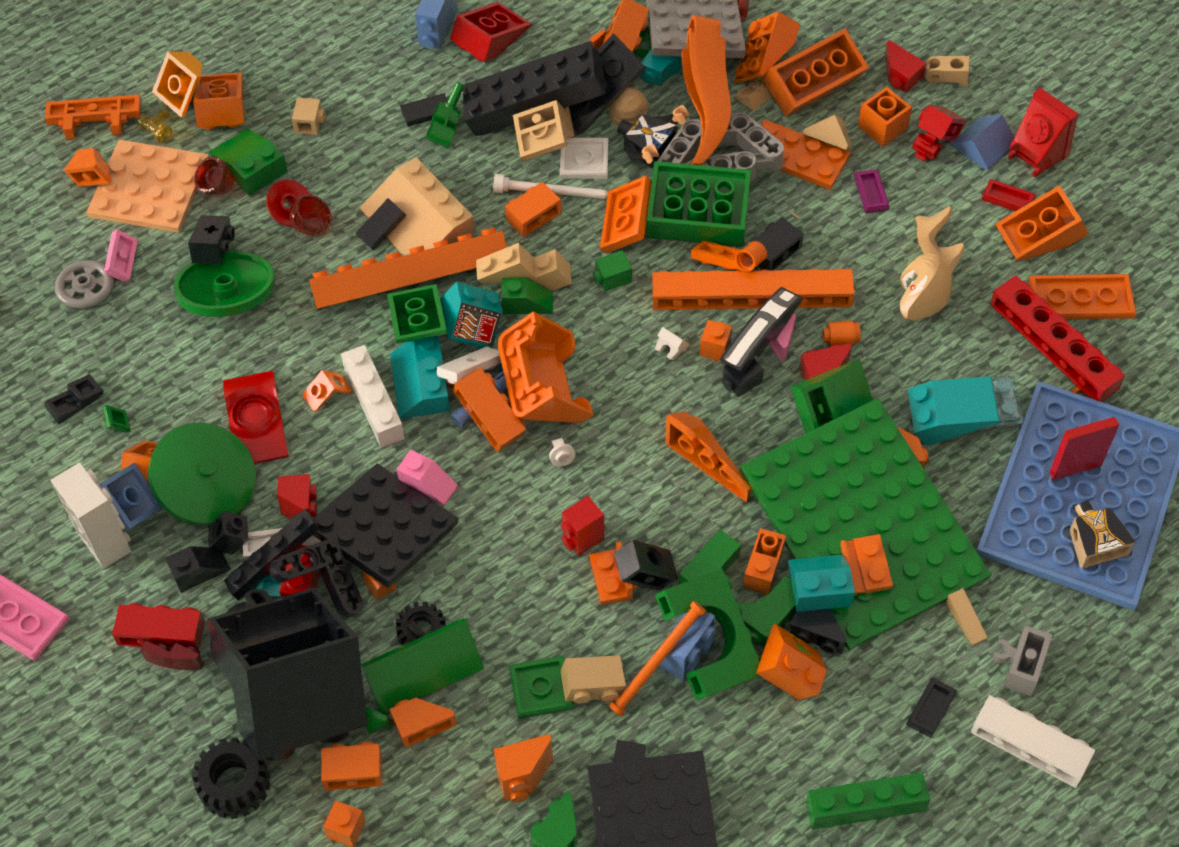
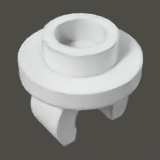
[549,438,575,467]

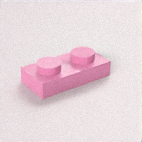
[104,229,138,282]

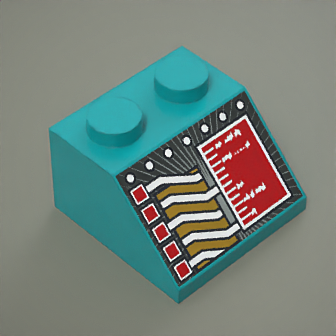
[440,282,502,348]

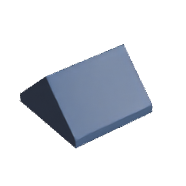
[950,114,1014,171]
[99,462,162,530]

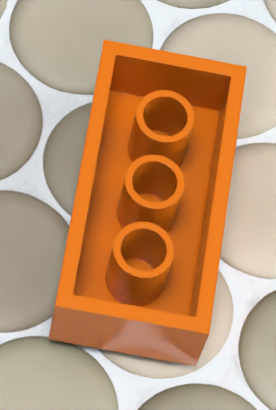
[762,28,869,117]

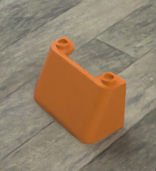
[498,311,594,423]

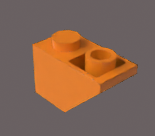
[743,528,786,595]

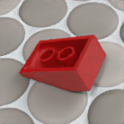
[450,1,532,62]

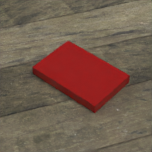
[1049,417,1119,480]

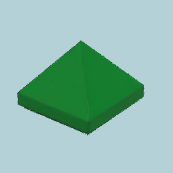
[103,405,131,433]
[366,707,393,734]

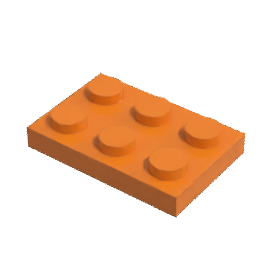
[600,176,652,253]

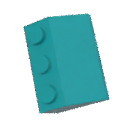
[390,336,450,419]

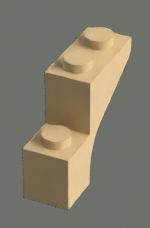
[476,243,572,291]

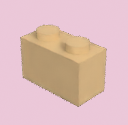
[560,655,626,704]

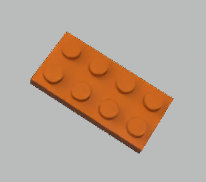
[761,119,851,190]

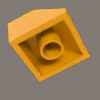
[152,52,203,117]

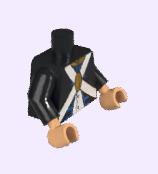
[617,106,689,168]

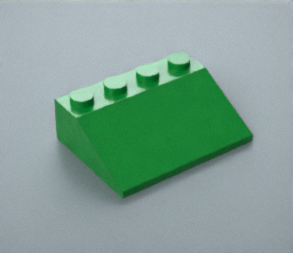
[646,161,751,246]

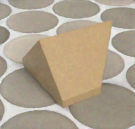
[803,115,852,151]

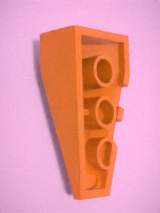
[665,411,751,503]

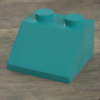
[788,554,855,612]

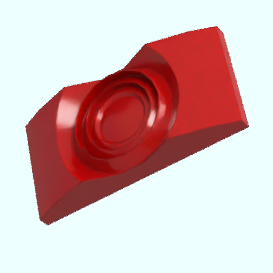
[223,370,289,464]

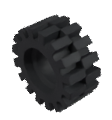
[396,601,446,645]

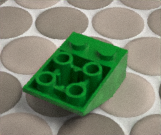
[790,359,873,433]

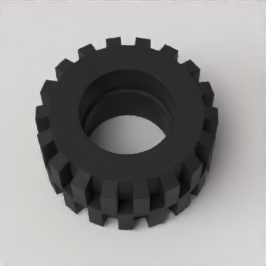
[192,738,270,819]

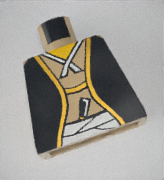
[1070,501,1135,569]

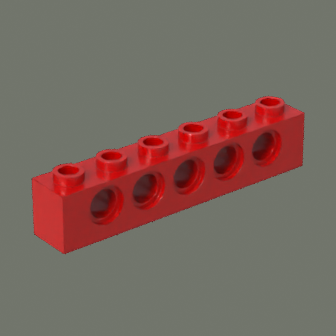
[990,275,1125,402]

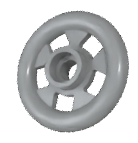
[55,260,114,309]

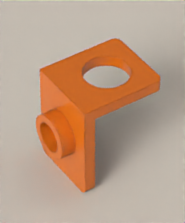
[302,370,353,412]

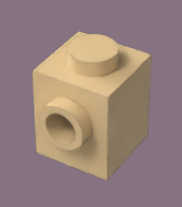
[292,98,326,135]

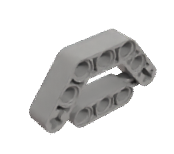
[658,113,785,182]

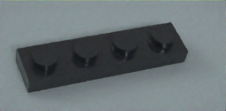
[224,509,320,601]

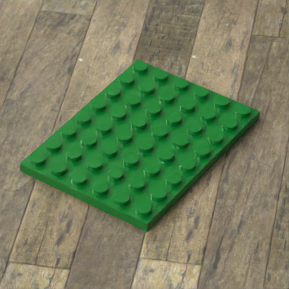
[740,398,991,651]

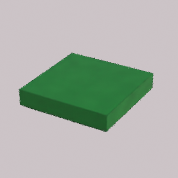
[509,655,574,719]

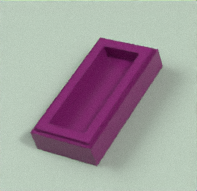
[854,169,890,214]

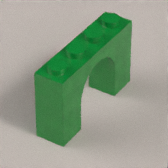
[679,529,796,648]
[655,568,761,701]

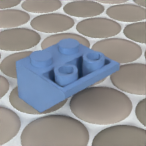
[659,613,716,681]

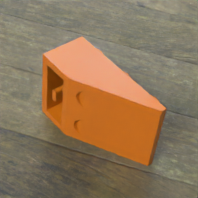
[734,12,800,84]

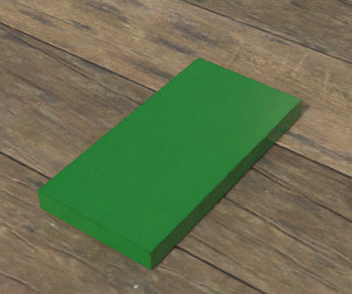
[361,618,484,714]

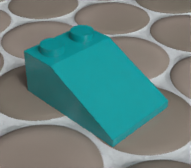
[908,376,1000,445]

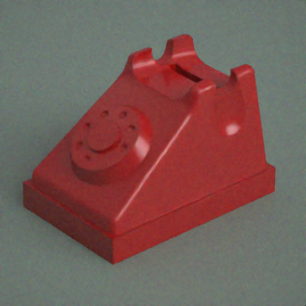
[1008,87,1078,177]

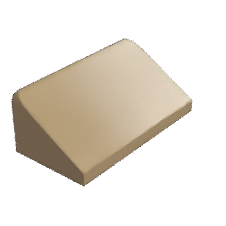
[734,74,773,111]

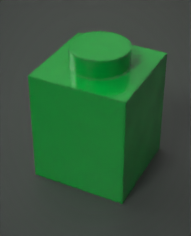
[593,250,632,291]

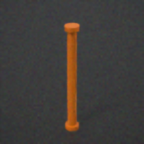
[609,601,707,716]

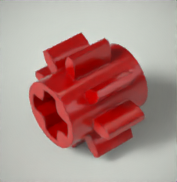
[912,132,942,162]

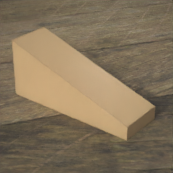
[946,588,988,646]

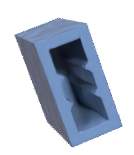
[415,0,458,49]

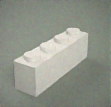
[341,345,405,448]
[971,695,1095,788]

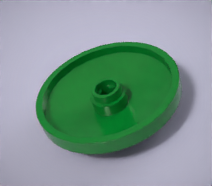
[174,251,275,317]
[148,423,256,526]

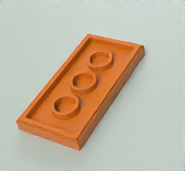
[1028,274,1136,320]

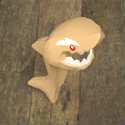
[900,206,965,321]

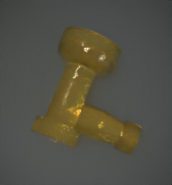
[137,109,172,144]

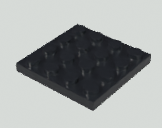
[313,463,458,588]
[587,750,717,847]

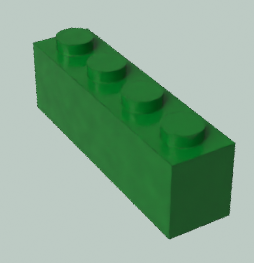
[806,772,930,830]

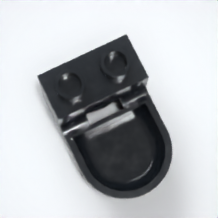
[208,588,367,761]

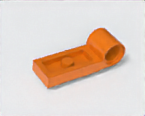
[691,240,767,272]

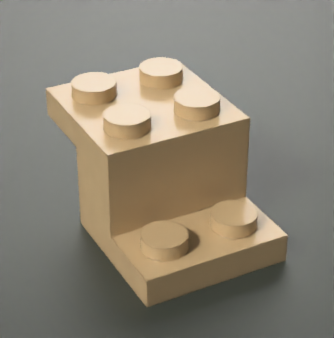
[513,100,574,161]

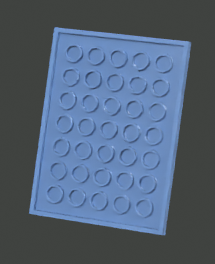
[976,381,1179,611]

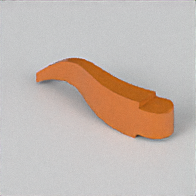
[681,15,731,165]

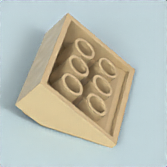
[360,157,475,255]

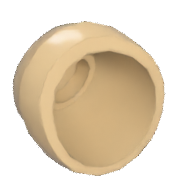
[609,87,649,126]

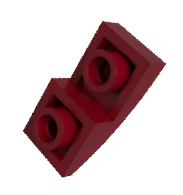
[140,641,204,670]

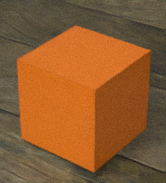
[858,87,912,147]

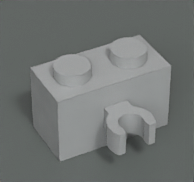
[992,625,1052,697]

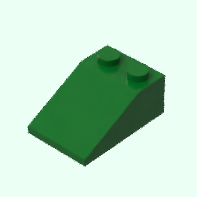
[209,129,288,196]
[387,284,447,344]

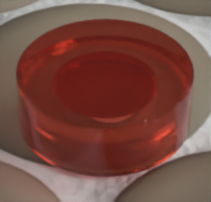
[737,0,749,20]

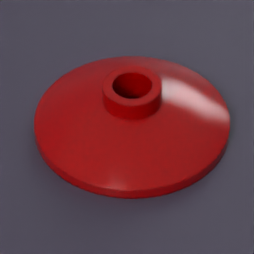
[266,179,313,227]

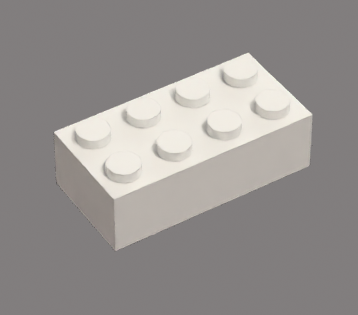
[51,462,131,569]

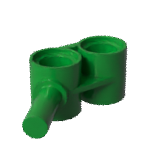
[426,82,465,148]

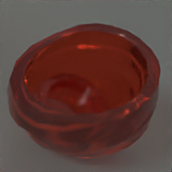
[194,156,235,195]
[289,194,332,236]

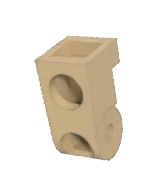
[925,56,969,87]

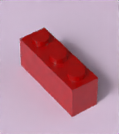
[112,603,205,651]

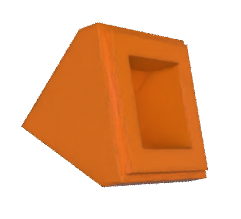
[363,571,397,600]

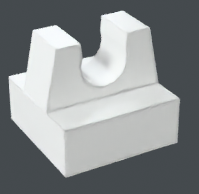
[655,327,690,360]

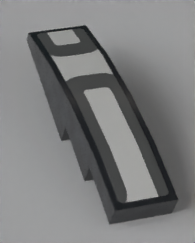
[720,287,803,375]

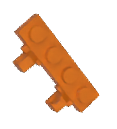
[45,94,141,140]

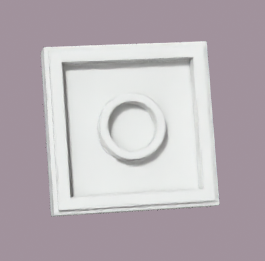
[560,138,608,179]

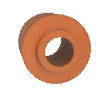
[822,320,861,347]

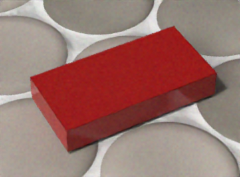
[982,179,1036,211]

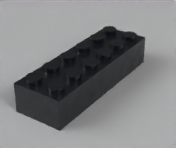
[463,41,606,136]

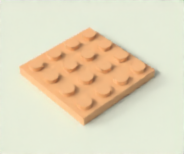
[86,140,210,233]

